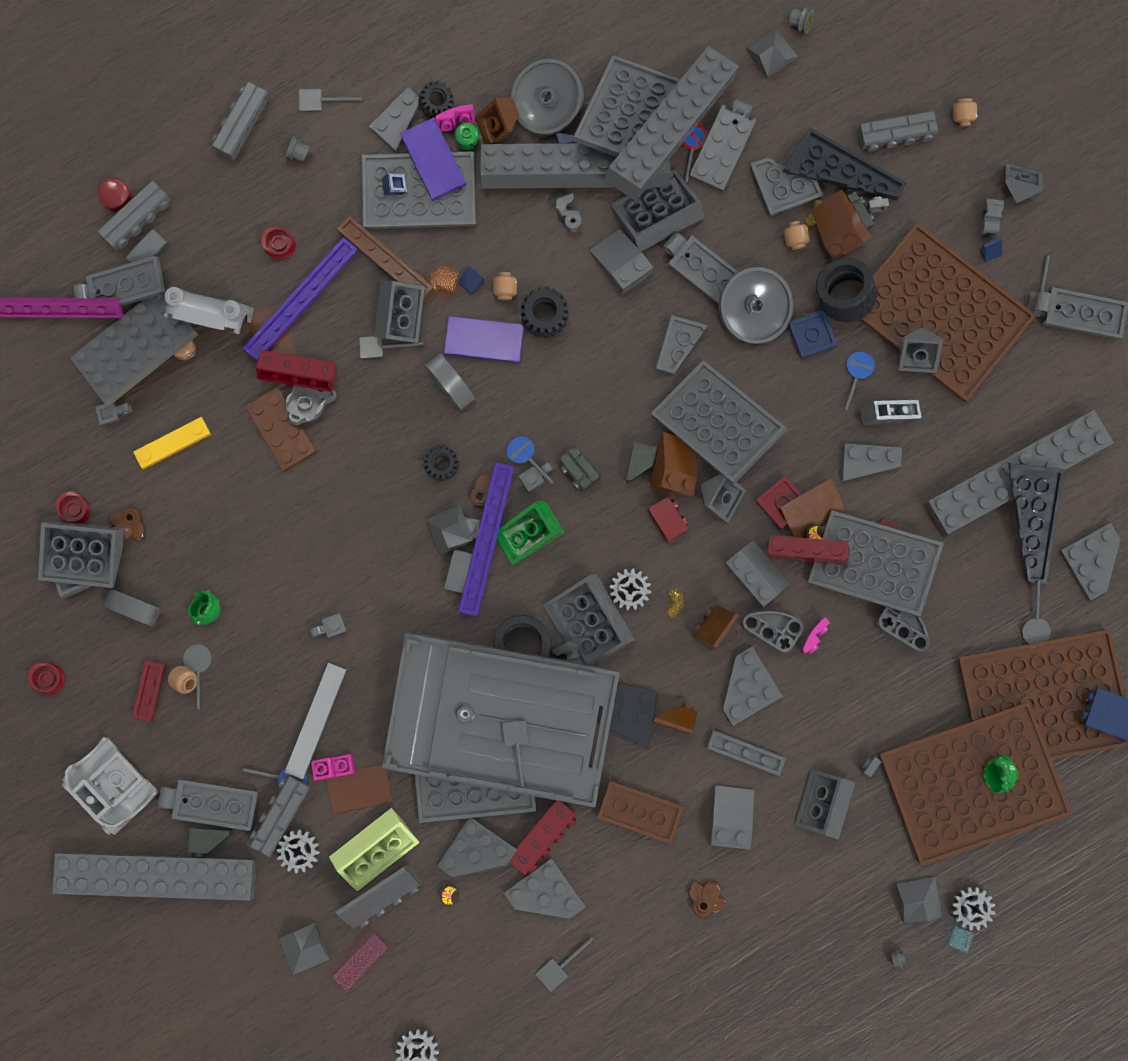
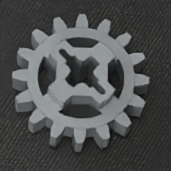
[610,569,651,611]
[277,830,320,873]
[951,887,996,931]
[396,1029,439,1061]

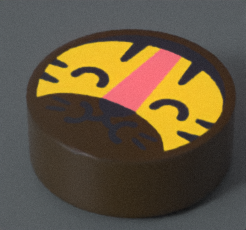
[804,524,824,539]
[440,885,460,906]

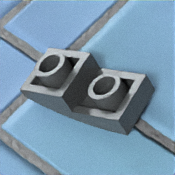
[126,229,168,263]
[444,549,473,593]

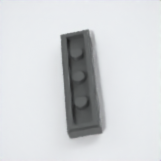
[706,730,786,776]

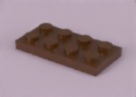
[245,387,316,471]
[597,781,684,844]

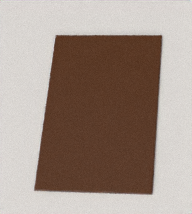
[246,304,297,356]
[780,478,846,538]
[326,764,393,814]

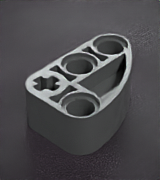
[425,353,476,410]
[103,588,161,627]
[876,607,930,653]
[741,611,804,653]

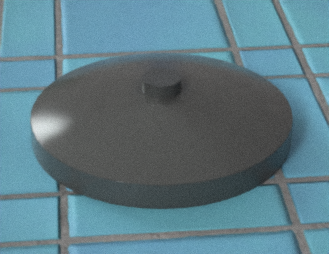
[511,59,584,135]
[719,267,793,344]

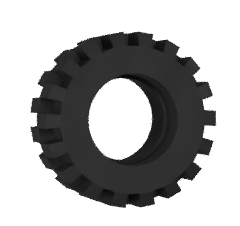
[521,287,568,338]

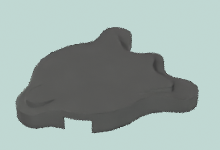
[286,386,337,425]

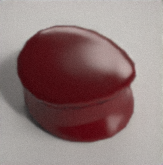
[98,178,132,212]
[261,226,296,259]
[55,491,90,524]
[27,662,65,695]

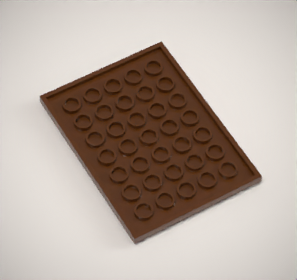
[860,222,1036,403]
[958,629,1128,760]
[880,702,1073,866]

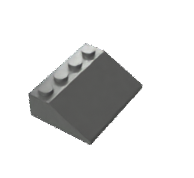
[610,169,705,251]
[38,521,124,588]
[543,574,635,665]
[336,864,421,929]

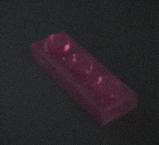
[332,933,388,991]

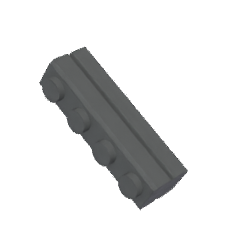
[211,82,270,160]
[858,111,938,152]
[97,180,171,251]
[249,775,311,857]

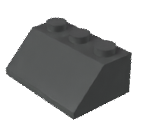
[374,281,425,343]
[724,541,790,609]
[795,769,855,839]

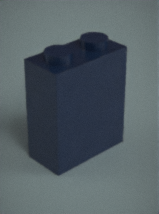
[1080,688,1128,742]

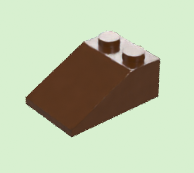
[812,190,872,261]
[649,432,697,497]
[693,605,739,651]

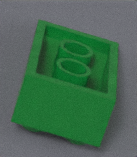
[496,500,565,565]

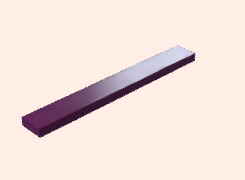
[0,298,123,318]

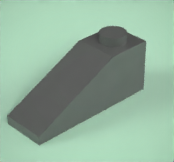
[860,400,921,425]

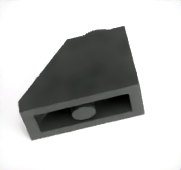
[626,443,657,483]
[188,828,233,857]

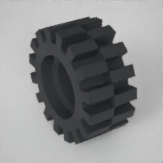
[418,81,454,118]
[424,445,459,481]

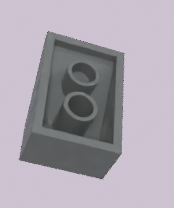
[589,229,653,295]
[709,785,754,850]

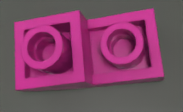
[436,104,475,132]
[801,617,830,654]
[311,754,356,781]

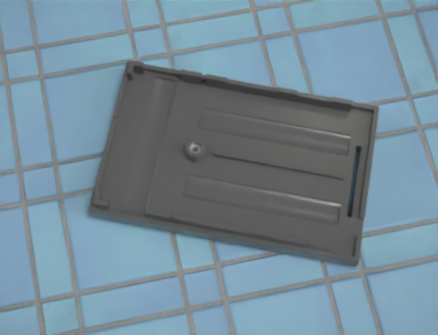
[382,632,620,807]

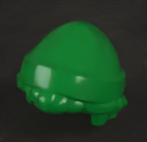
[187,590,221,625]
[983,755,1019,794]

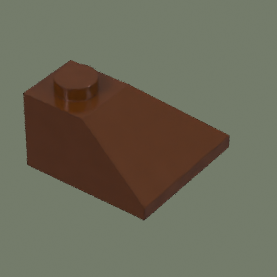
[475,97,519,144]
[652,703,697,734]

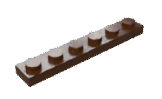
[337,215,433,300]

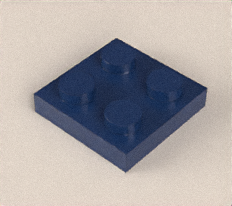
[788,310,837,359]

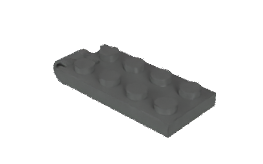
[689,99,756,192]
[663,232,738,305]
[72,256,165,306]
[1033,287,1128,340]
[157,779,259,831]

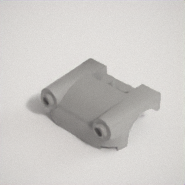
[164,287,254,334]
[62,737,160,835]

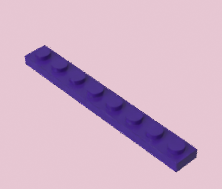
[243,237,358,361]
[459,463,514,616]

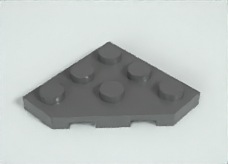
[750,158,823,217]
[1059,523,1121,601]
[722,646,783,726]
[437,818,517,878]
[504,858,586,919]

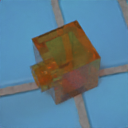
[429,265,459,295]

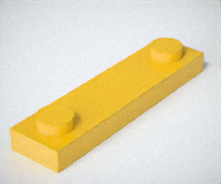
[134,417,211,470]

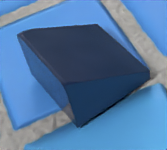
[556,133,577,144]
[382,173,407,196]
[980,238,1002,262]
[458,266,484,295]

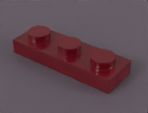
[132,660,166,722]

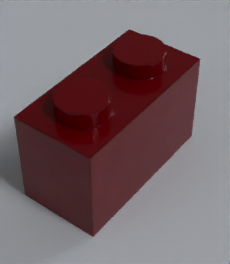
[648,497,689,543]

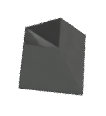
[746,28,798,78]
[1005,163,1043,203]
[898,328,943,373]
[701,474,746,523]
[426,505,474,555]
[896,877,943,923]
[279,922,330,975]

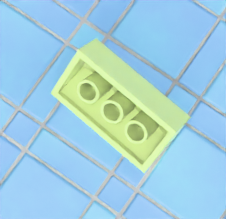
[329,808,419,892]

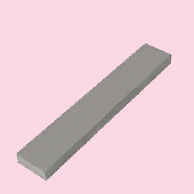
[285,663,347,779]

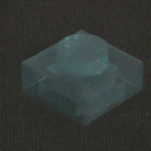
[947,926,974,953]

